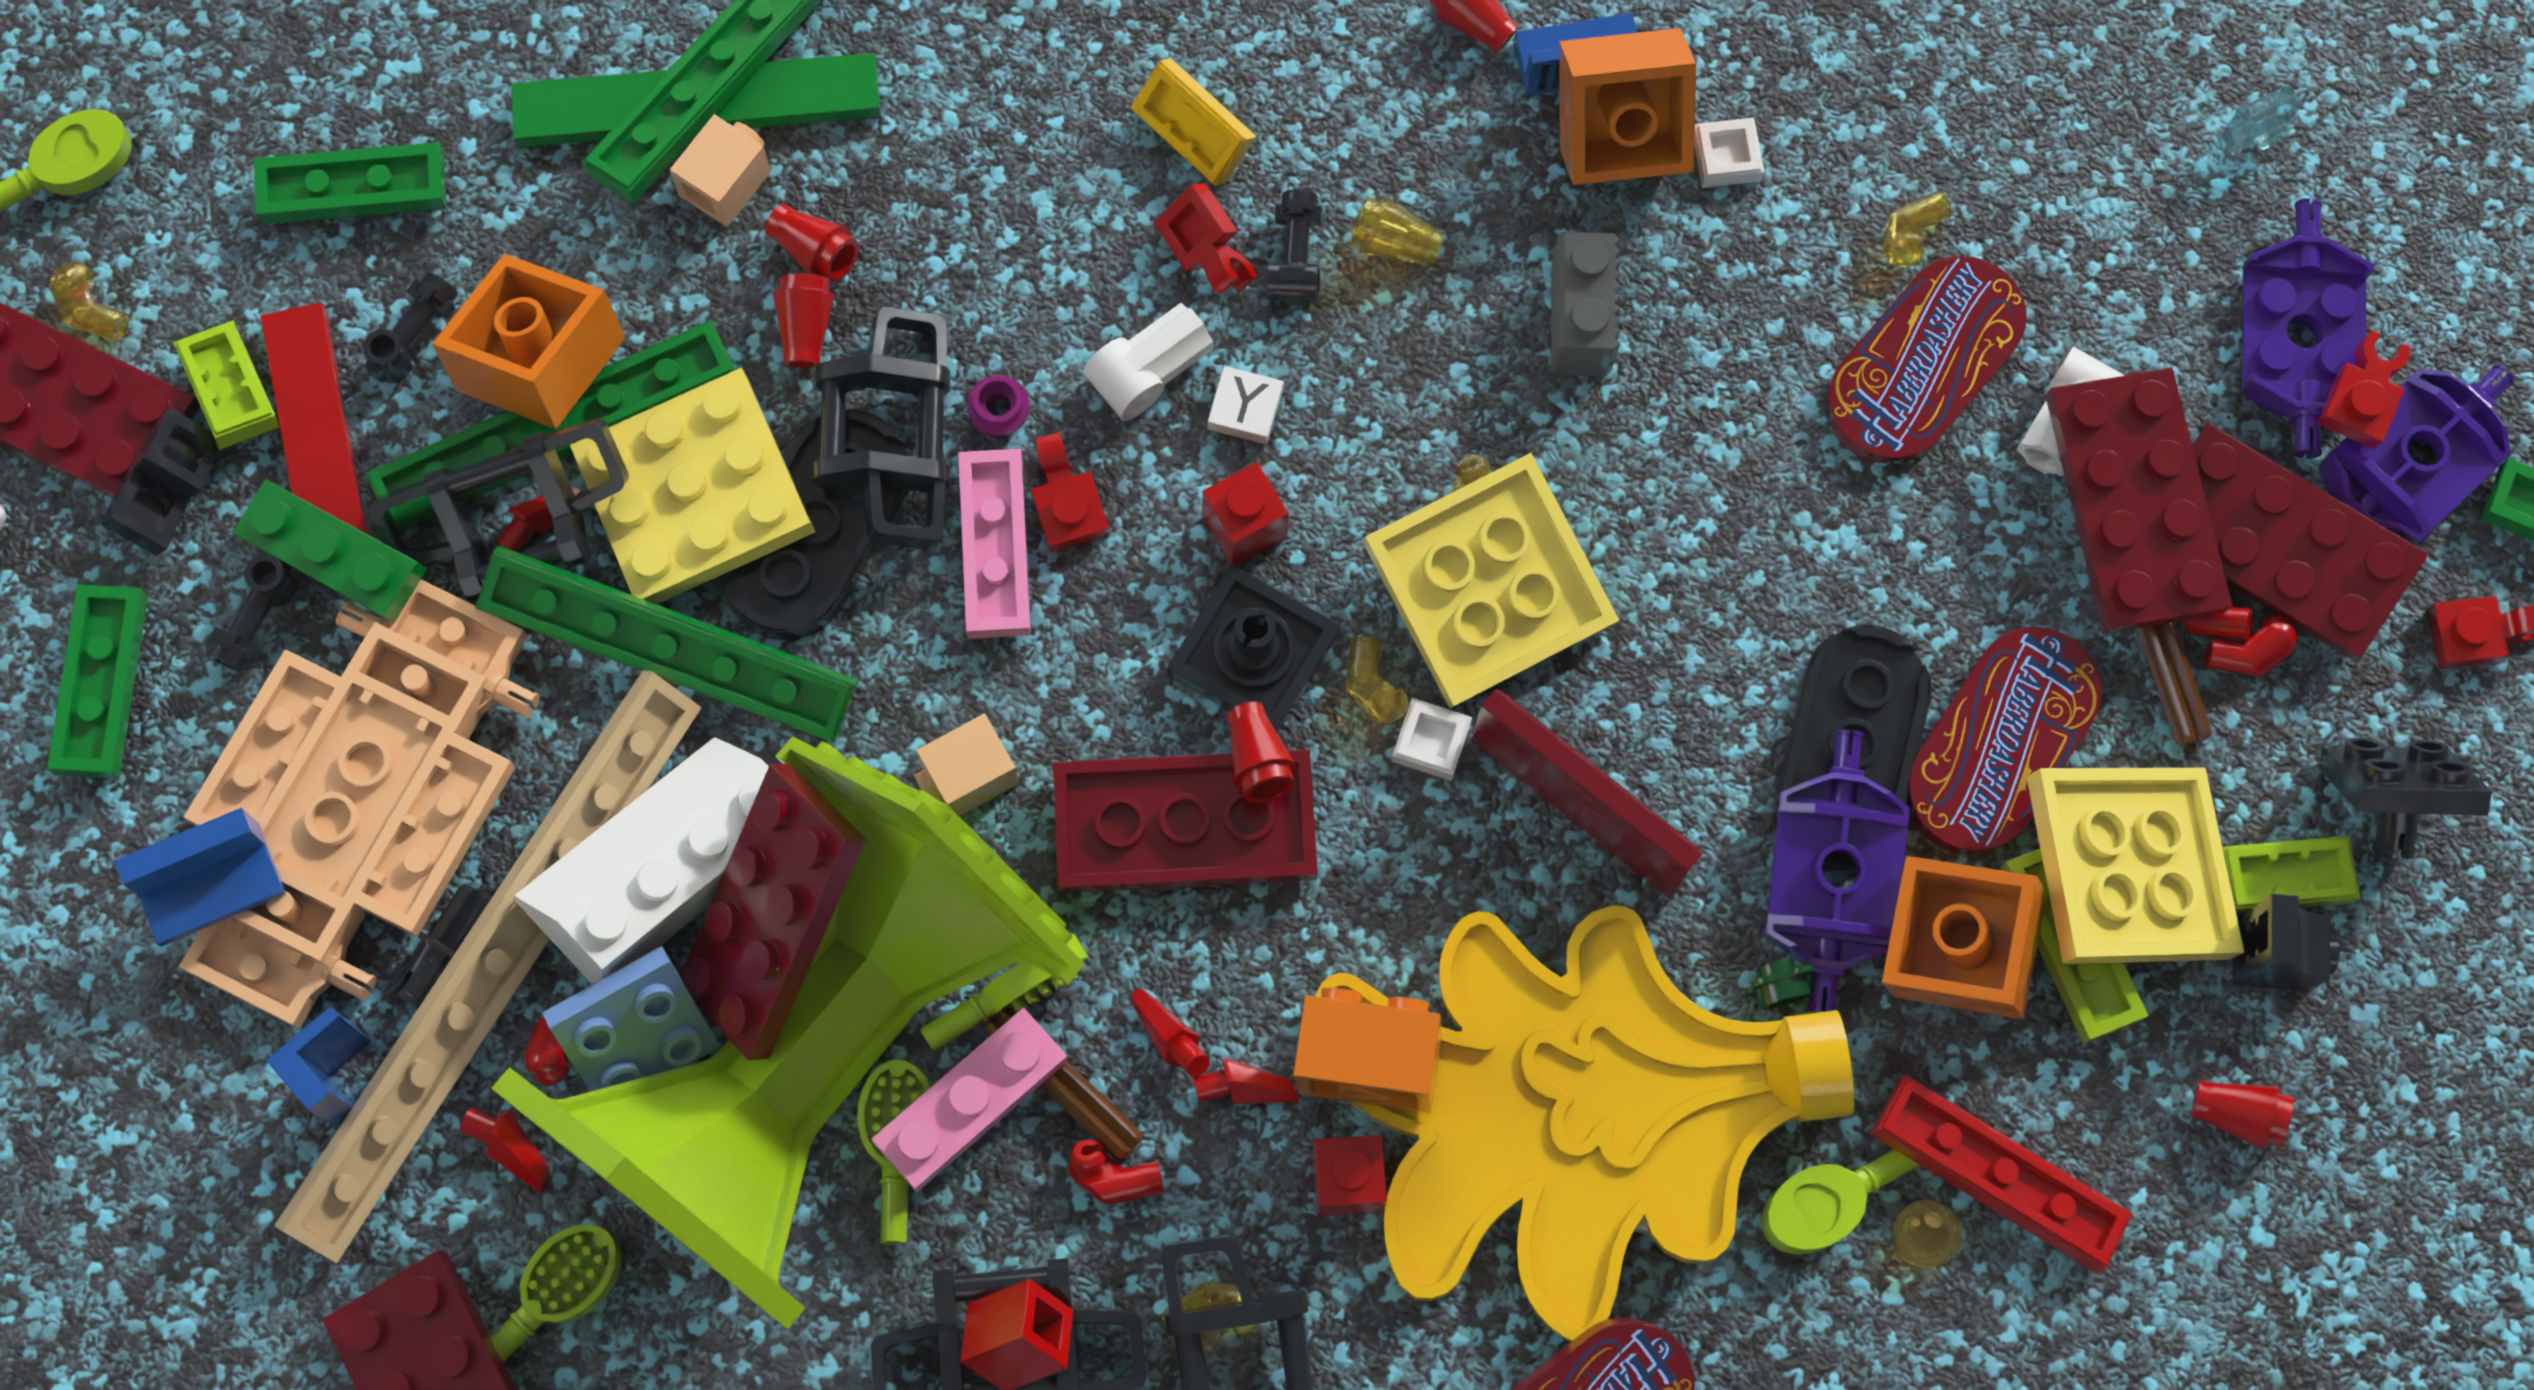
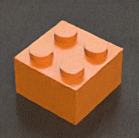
[1559,28,1696,185]
[432,254,626,429]
[1882,856,2047,1020]
[1293,988,1442,1113]

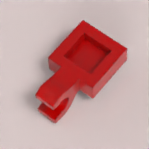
[1154,183,1257,294]
[1031,432,1110,553]
[2427,596,2534,670]

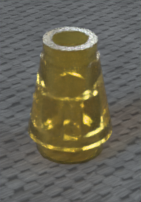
[1349,196,1445,267]

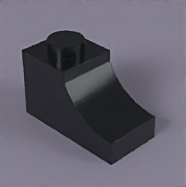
[2233,894,2339,992]

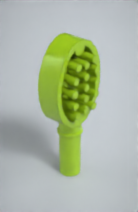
[0,109,132,212]
[921,933,1089,1051]
[857,1059,931,1245]
[1761,1149,1919,1255]
[491,1224,622,1363]

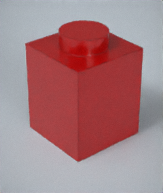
[1202,462,1289,566]
[1312,1135,1387,1217]
[960,1279,1073,1390]

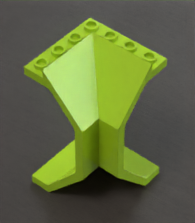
[491,736,1085,1329]

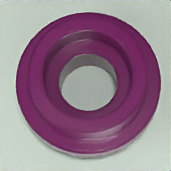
[967,375,1030,437]

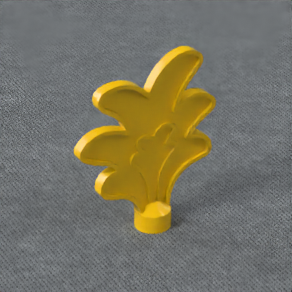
[1315,905,1854,1342]

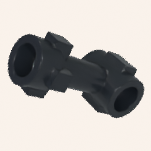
[1267,189,1323,306]
[361,272,458,383]
[206,555,298,673]

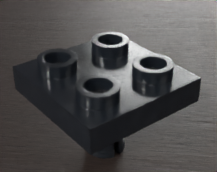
[1167,564,1341,734]
[2319,738,2492,859]

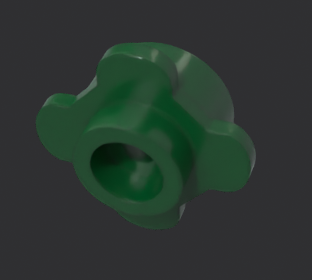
[1744,958,1814,1010]

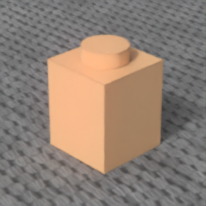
[670,114,771,227]
[914,713,1019,817]

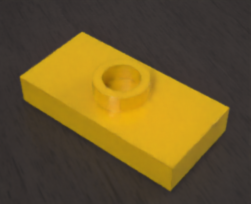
[1130,58,1256,186]

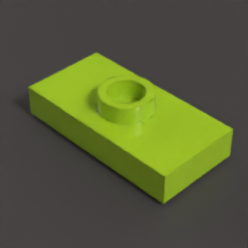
[173,320,280,450]
[2222,836,2361,914]

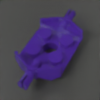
[2242,198,2374,459]
[2318,364,2515,546]
[1761,730,1910,1013]

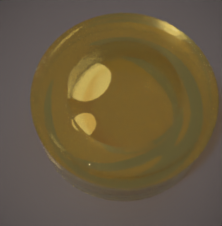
[1890,1200,1961,1269]

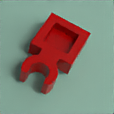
[2317,330,2410,449]

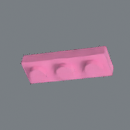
[958,449,1031,639]
[872,1007,1068,1193]

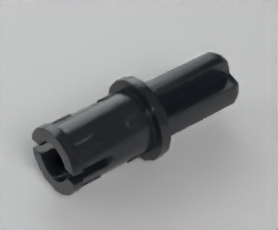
[388,885,490,1008]

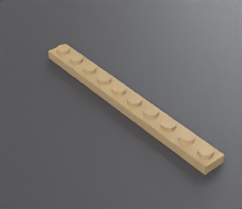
[274,670,702,1263]

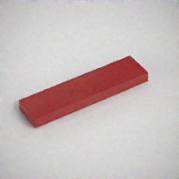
[260,302,368,534]
[1870,1074,2133,1274]

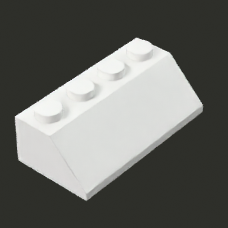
[514,737,769,984]

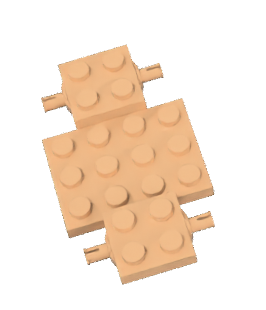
[179,580,540,1029]

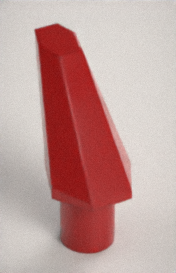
[495,486,584,553]
[1130,988,1210,1077]
[1192,1057,1300,1105]
[460,1108,550,1193]

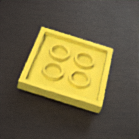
[570,367,815,604]
[1362,453,1619,708]
[2027,768,2244,964]

